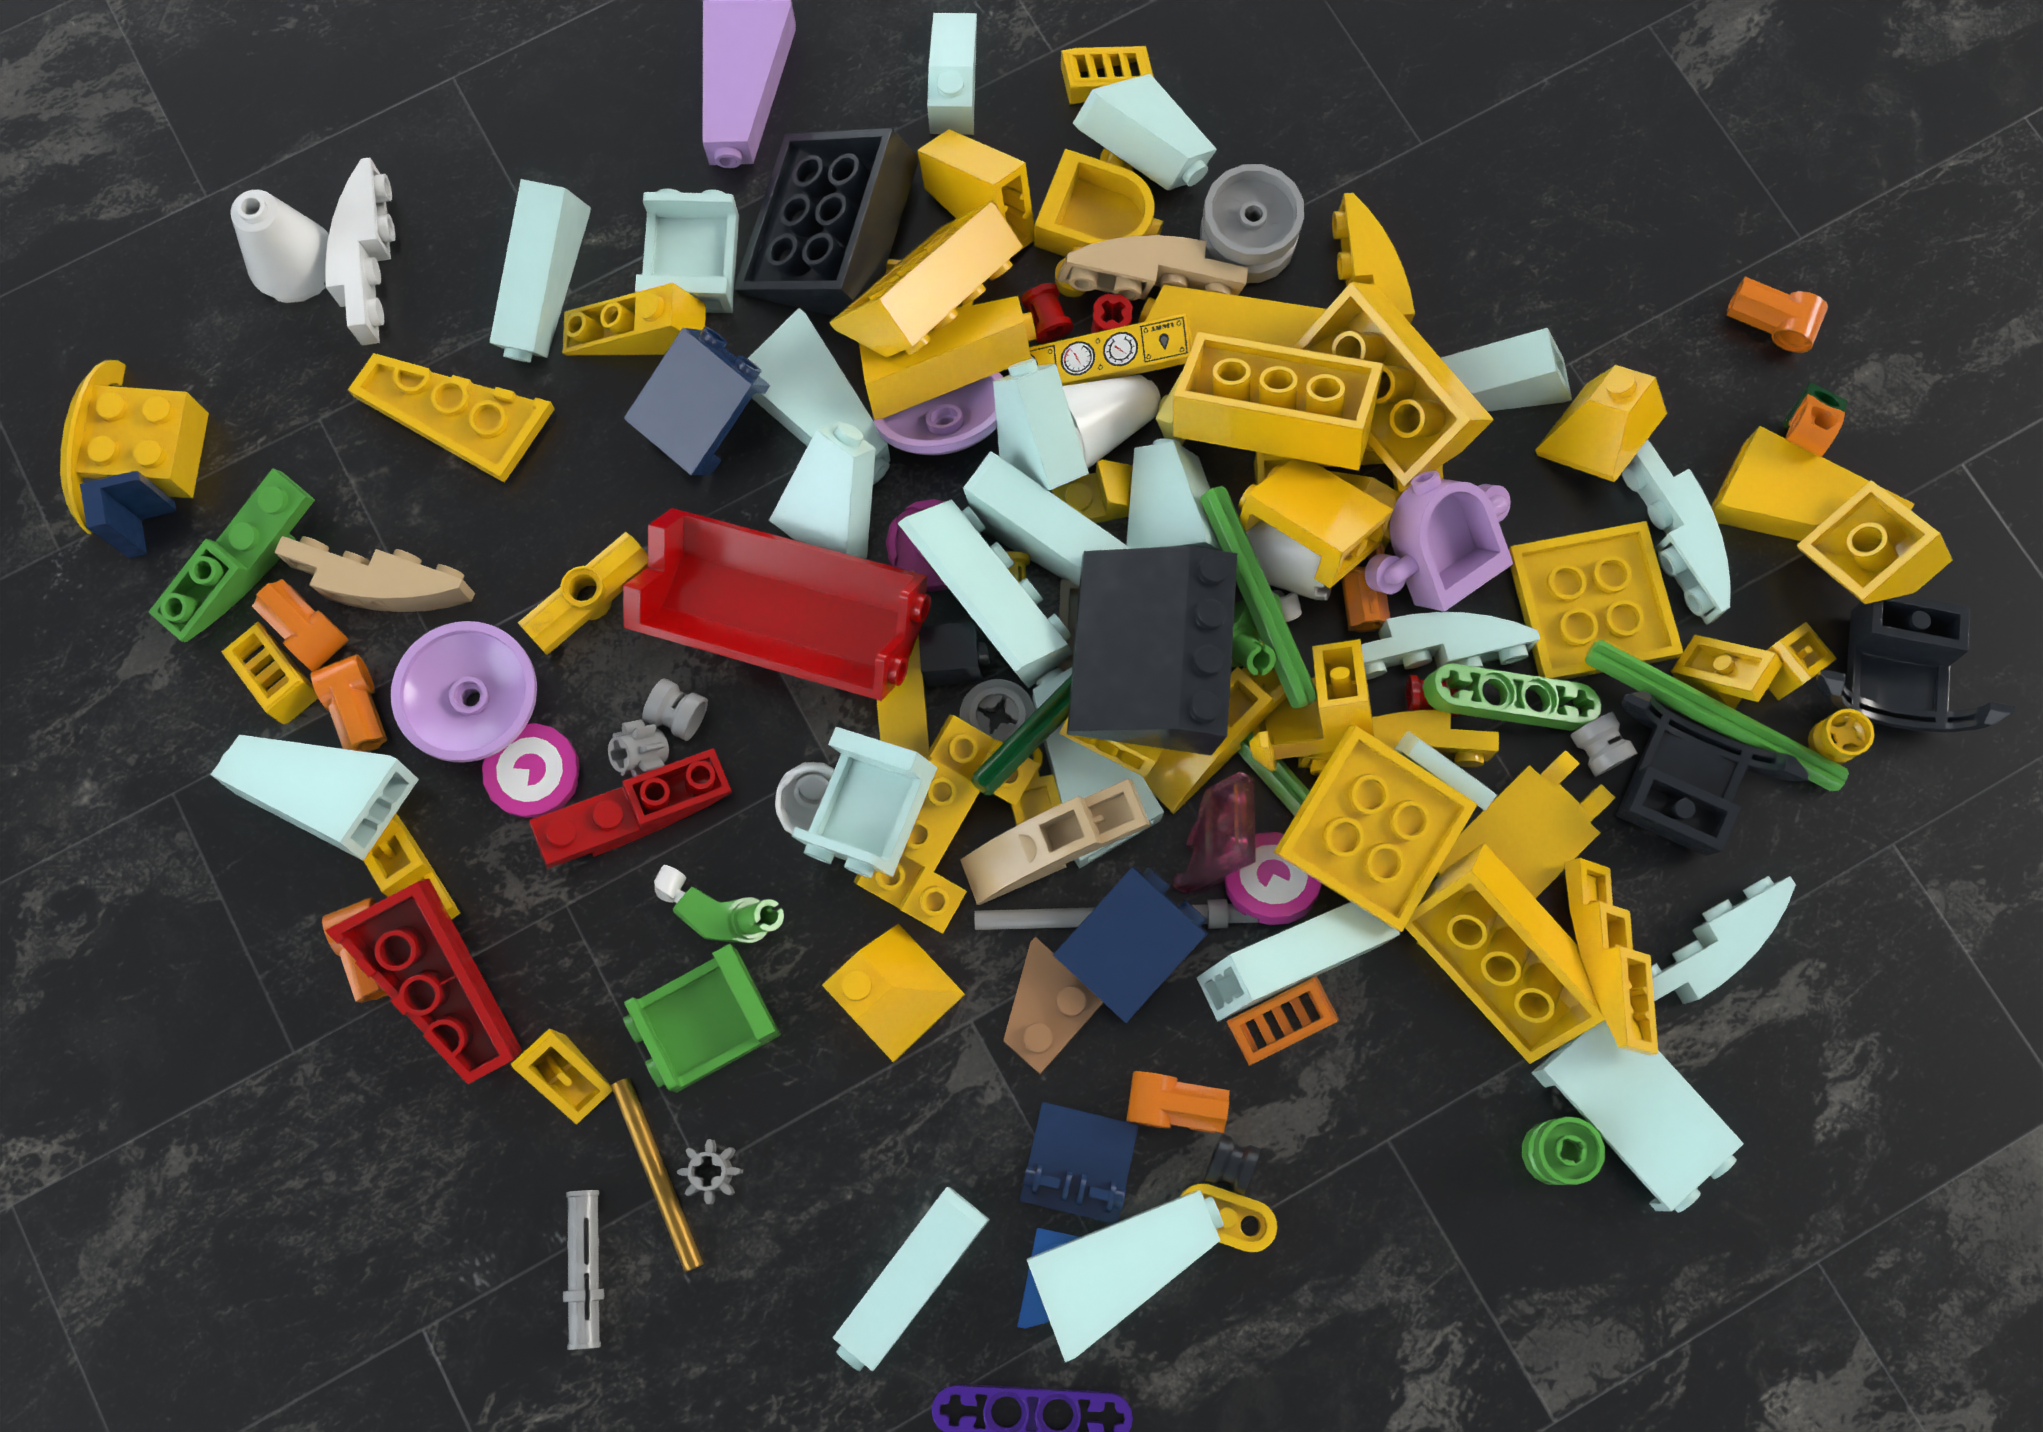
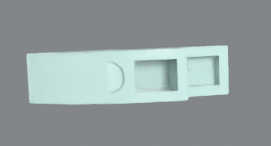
[1622,439,1730,625]
[1361,612,1540,680]
[1651,876,1796,1004]

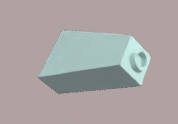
[489,179,591,363]
[748,308,891,484]
[963,451,1131,586]
[1033,667,1164,869]
[210,735,419,861]
[1196,902,1400,1022]
[833,1187,990,1371]
[1027,1190,1224,1362]

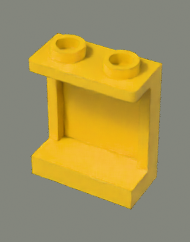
[1238,458,1393,588]

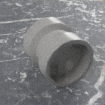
[642,678,708,741]
[1570,712,1638,777]

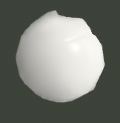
[775,762,835,834]

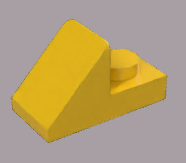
[1051,460,1133,523]
[1671,635,1783,709]

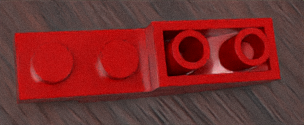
[529,748,732,869]

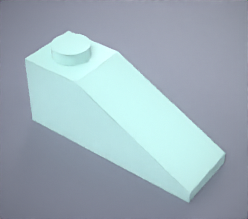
[927,13,977,135]

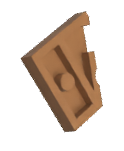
[1003,937,1104,1075]

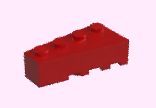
[325,879,523,1084]

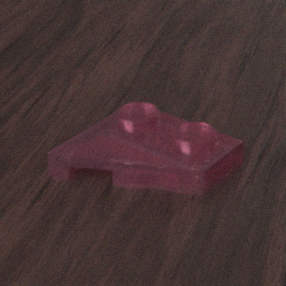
[1173,771,1256,894]

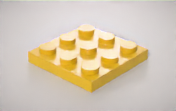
[1508,521,1684,680]
[1273,725,1478,932]

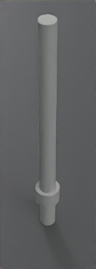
[975,899,1258,930]

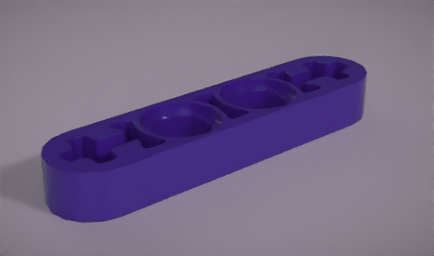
[932,1384,1133,1432]

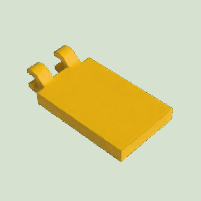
[1436,750,1616,899]

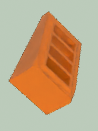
[1227,976,1339,1066]

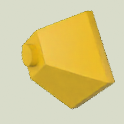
[1535,365,1667,482]
[1797,480,1953,604]
[822,923,965,1063]

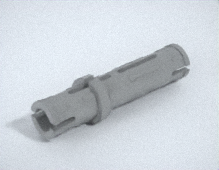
[563,1190,604,1350]

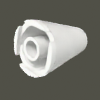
[231,190,329,303]
[1063,375,1161,469]
[1246,520,1332,600]

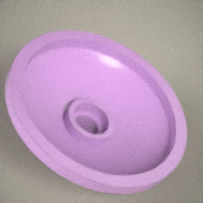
[872,372,1003,455]
[391,621,537,763]

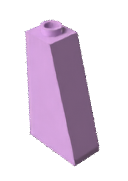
[703,0,796,168]

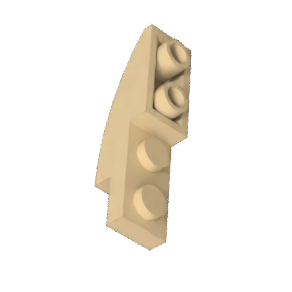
[1058,235,1248,301]
[274,536,475,612]
[960,779,1151,905]

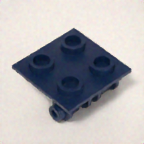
[1020,1102,1139,1224]

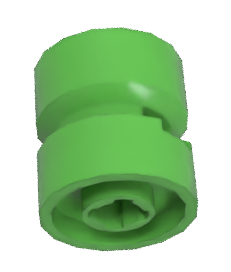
[1522,1117,1605,1185]

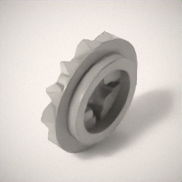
[959,679,1035,743]

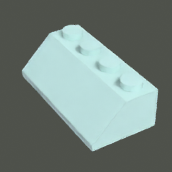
[898,499,1073,688]

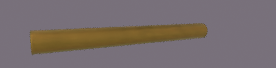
[611,1078,703,1272]

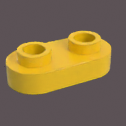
[1180,1184,1277,1252]

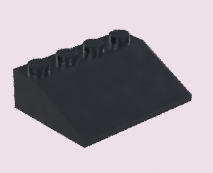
[734,128,919,316]
[1067,546,1237,755]

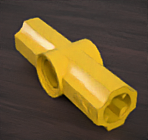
[518,532,648,655]

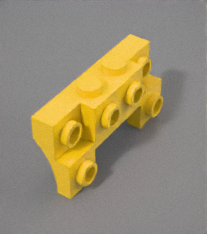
[853,715,1039,934]

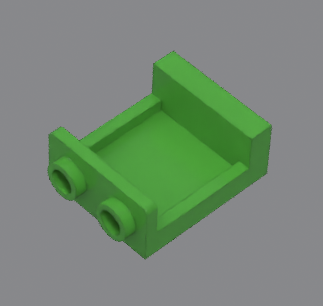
[623,944,781,1093]

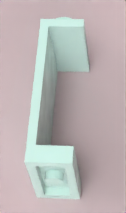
[1531,1021,1744,1213]

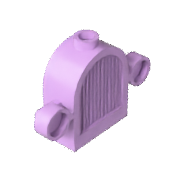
[1365,470,1513,612]

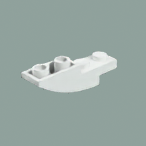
[325,158,395,345]

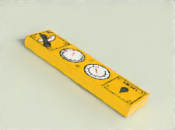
[1029,313,1193,386]

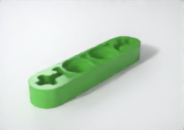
[1423,664,1601,731]

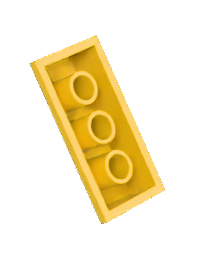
[829,201,1023,357]
[1292,282,1494,487]
[1173,332,1383,471]
[1405,843,1605,1064]

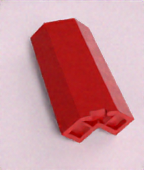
[623,508,931,701]

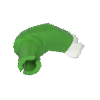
[1231,590,1302,675]
[654,865,784,943]

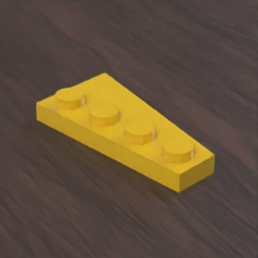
[348,353,555,483]

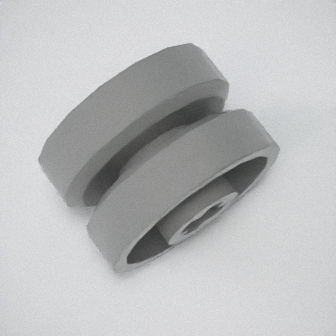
[1200,164,1304,283]

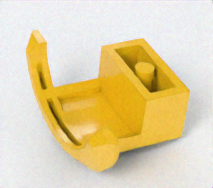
[60,360,209,534]
[1249,639,1375,772]

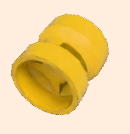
[1808,709,1875,765]

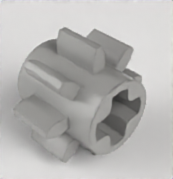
[608,719,669,777]
[677,1139,743,1204]

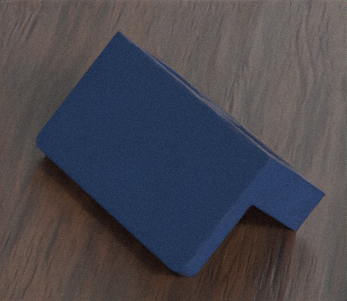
[80,471,176,558]

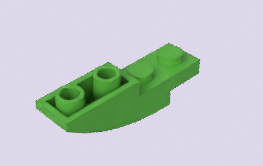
[148,469,315,642]

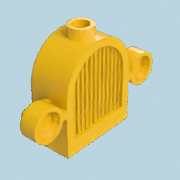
[1034,148,1164,297]

